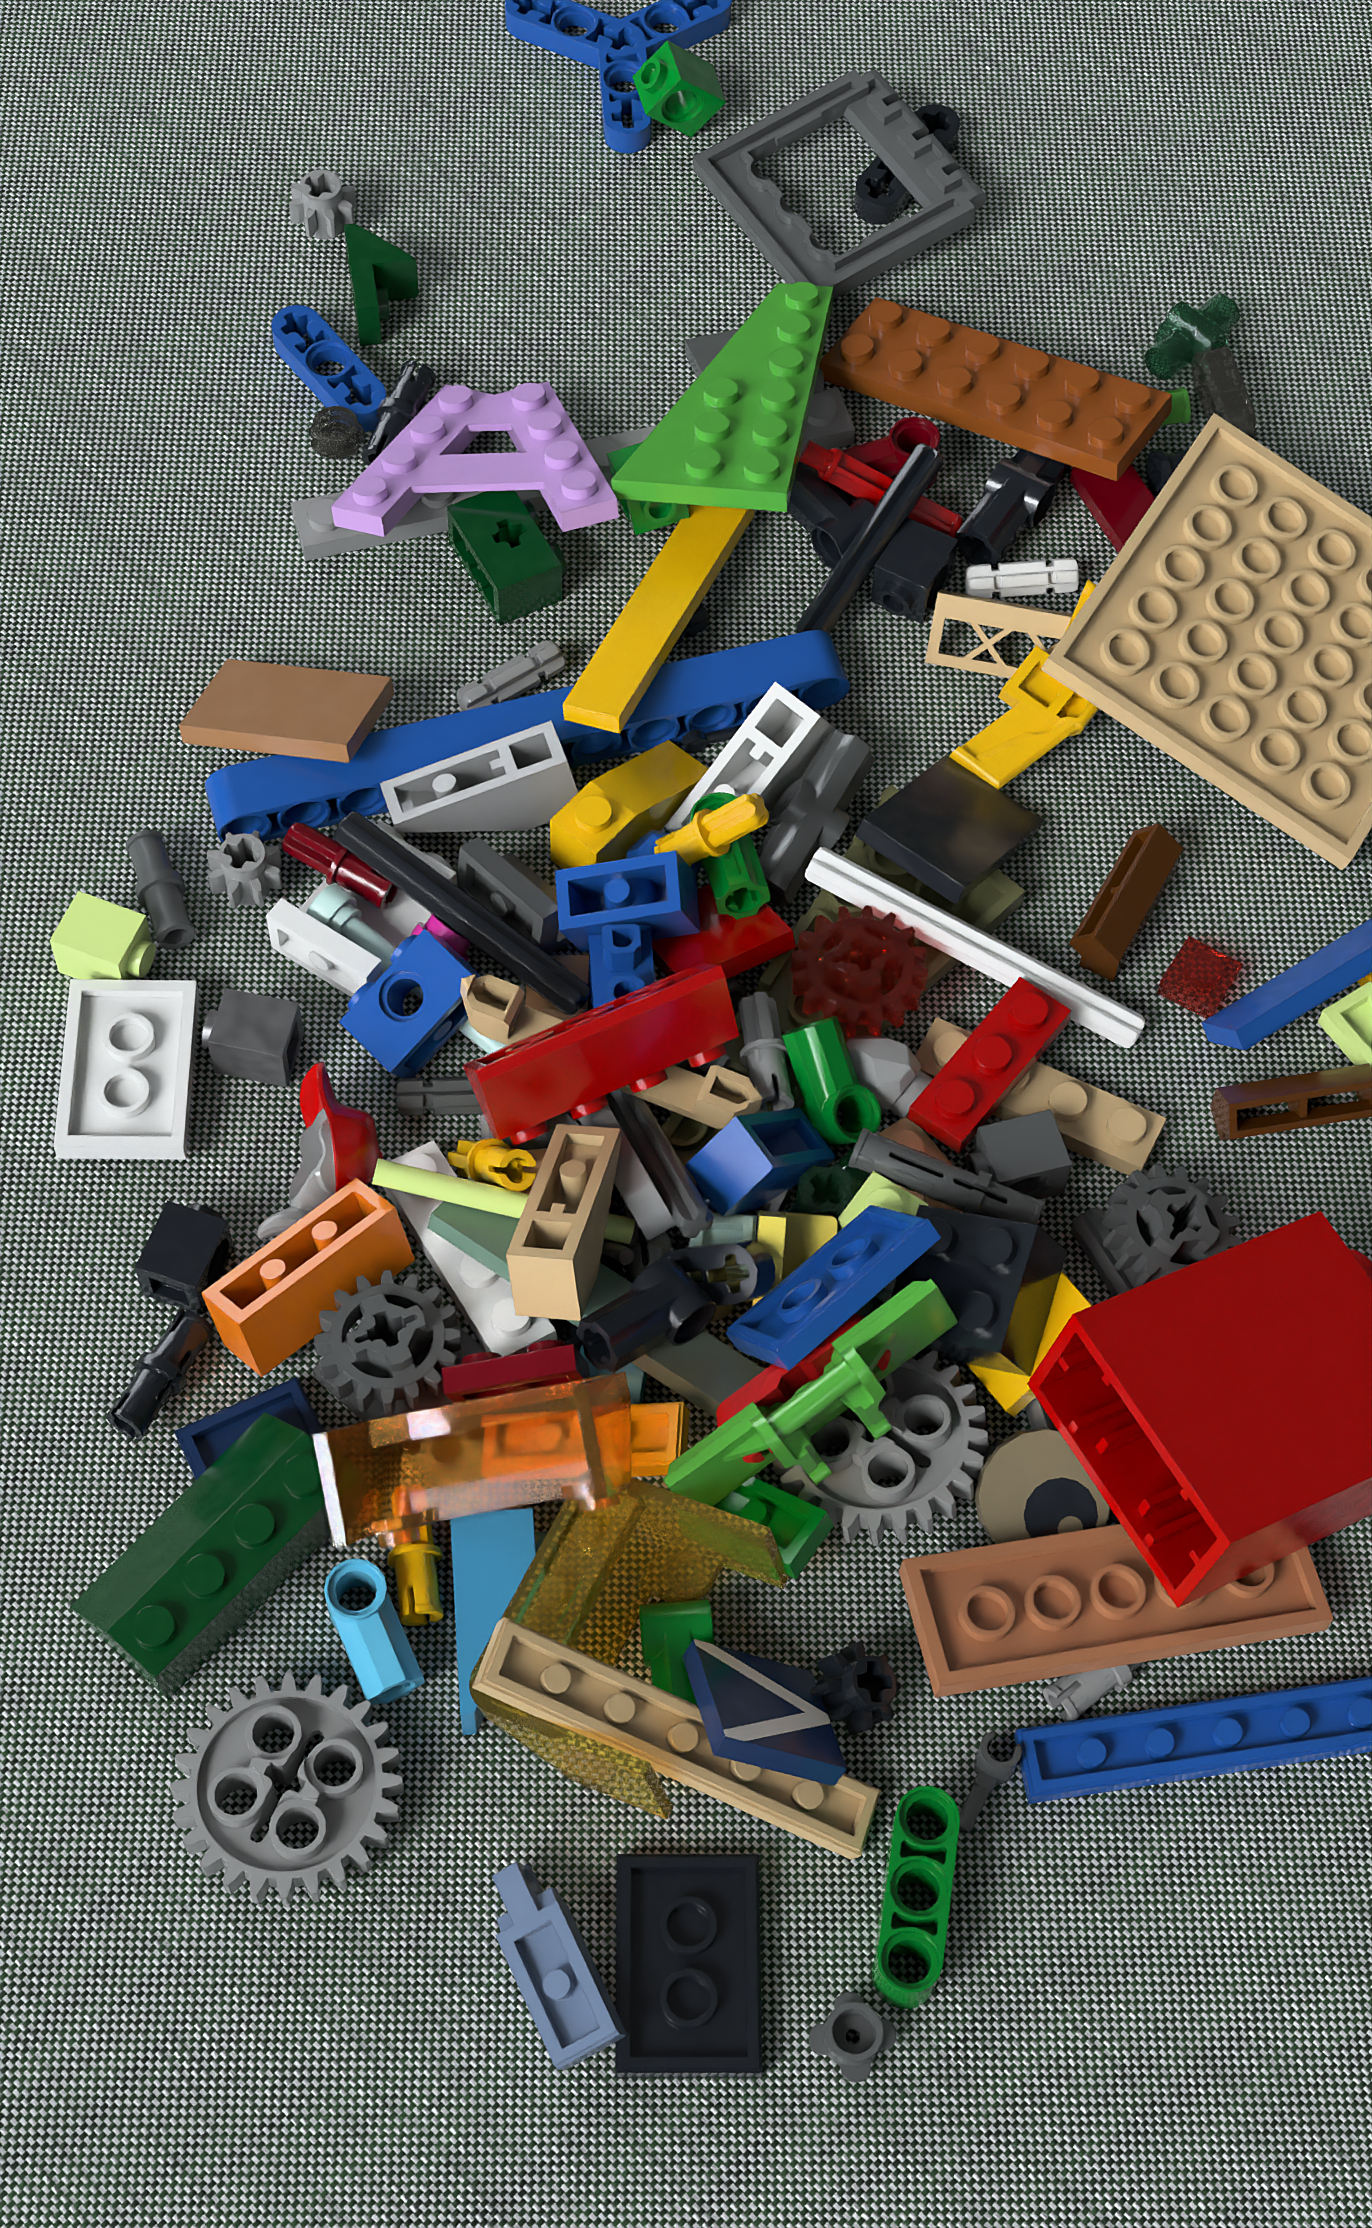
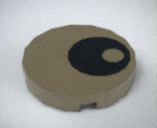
[974,1427,1110,1544]

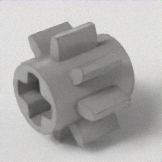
[289,170,356,239]
[207,831,283,909]

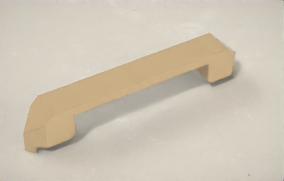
[460,974,763,1129]

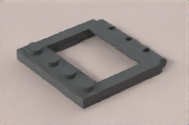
[693,69,987,300]

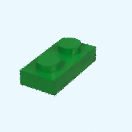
[681,1477,834,1579]

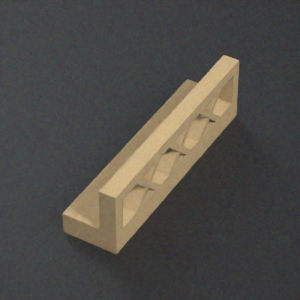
[925,590,1072,678]

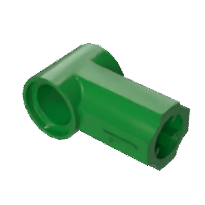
[690,792,770,920]
[782,1016,881,1147]
[639,1598,714,1706]

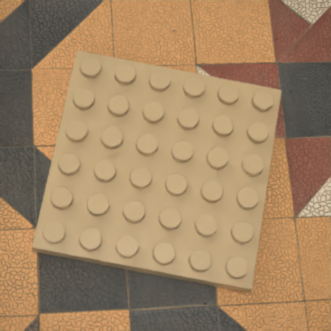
[1041,413,1372,870]

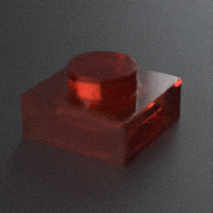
[1157,936,1244,1019]

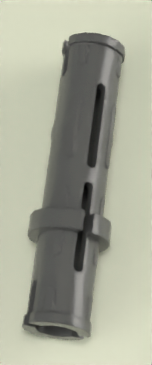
[848,1127,1045,1225]

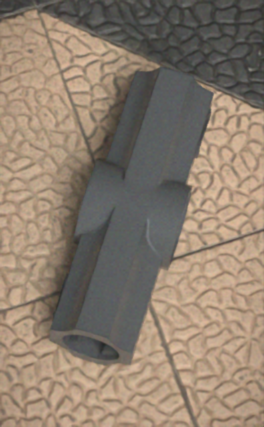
[756,729,876,908]

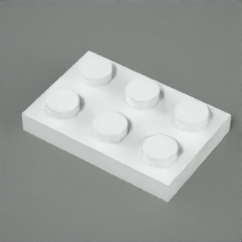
[54,979,199,1160]

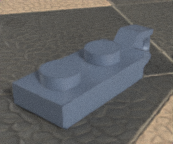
[492,1862,628,2070]

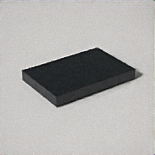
[855,755,1044,904]
[615,1854,763,2078]

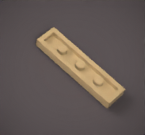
[915,1017,1167,1176]

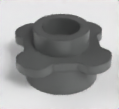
[809,1992,896,2083]

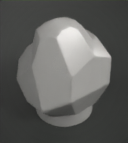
[846,1035,933,1119]

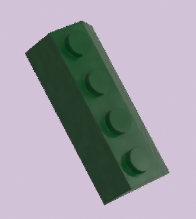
[70,1412,362,1700]

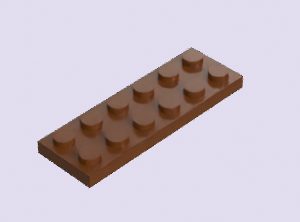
[819,297,1172,481]

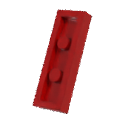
[907,977,1072,1154]

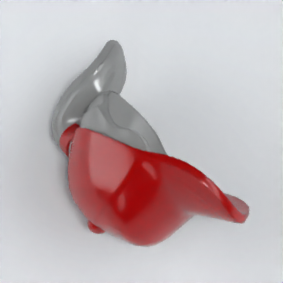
[257,1062,383,1239]

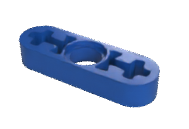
[271,305,386,433]

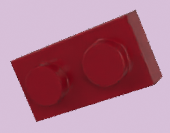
[442,1340,591,1412]

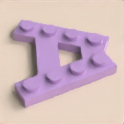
[331,381,619,537]

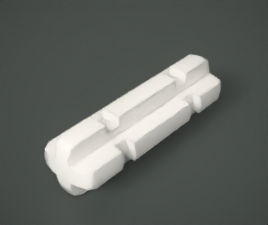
[965,558,1080,599]

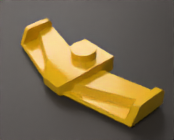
[949,579,1099,790]

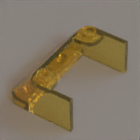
[469,1470,789,1819]

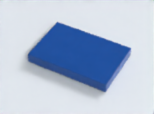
[726,1205,941,1371]

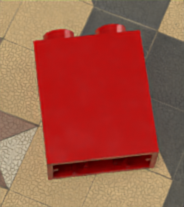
[1027,1211,1372,1608]

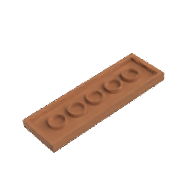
[899,1524,1334,1698]

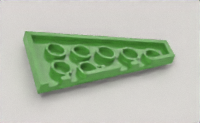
[611,282,833,512]

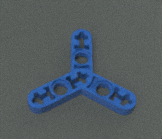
[505,0,732,154]

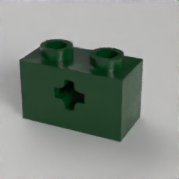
[447,490,567,626]

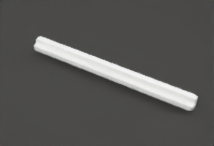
[805,847,1145,1048]

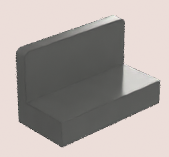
[457,837,571,955]

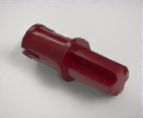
[282,822,399,910]

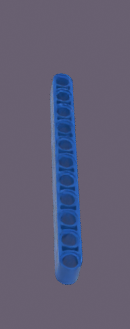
[204,630,850,842]

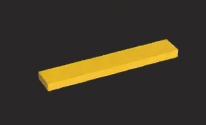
[563,505,754,734]

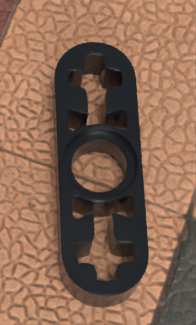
[854,104,960,225]

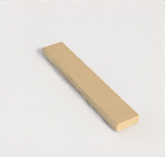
[472,1617,881,1860]

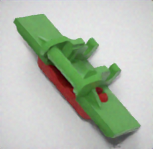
[663,1278,958,1519]

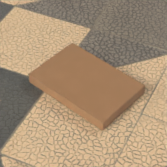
[179,659,394,763]

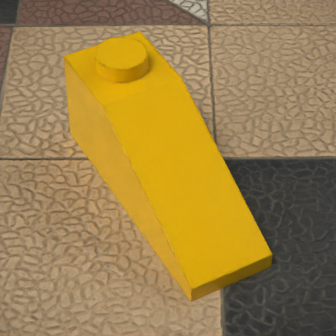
[550,740,709,869]

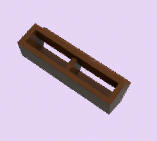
[1069,823,1183,982]
[1210,1063,1372,1141]

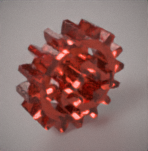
[790,905,929,1037]

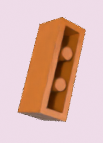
[201,1178,415,1377]

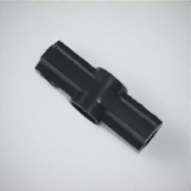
[956,448,1071,566]

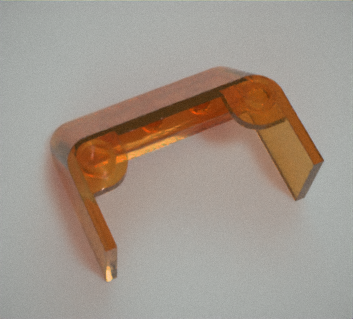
[313,1371,632,1548]

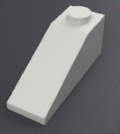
[665,682,836,832]

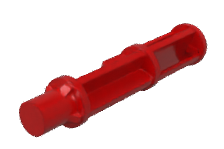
[799,439,963,538]

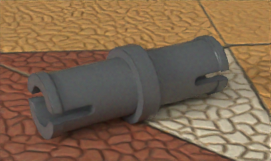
[125,829,196,950]

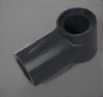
[787,461,875,570]
[576,1257,717,1373]

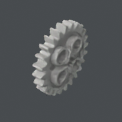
[773,1350,989,1546]
[170,1672,404,1907]

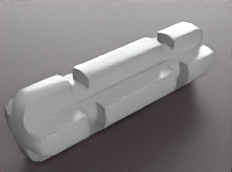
[456,640,566,711]

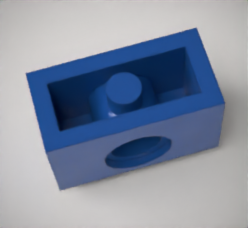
[555,850,701,952]
[339,928,481,1078]

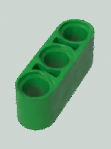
[872,1786,960,2009]

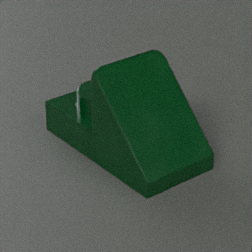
[344,223,419,346]

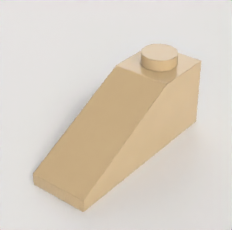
[506,1124,622,1321]

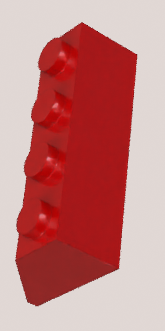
[463,963,739,1145]

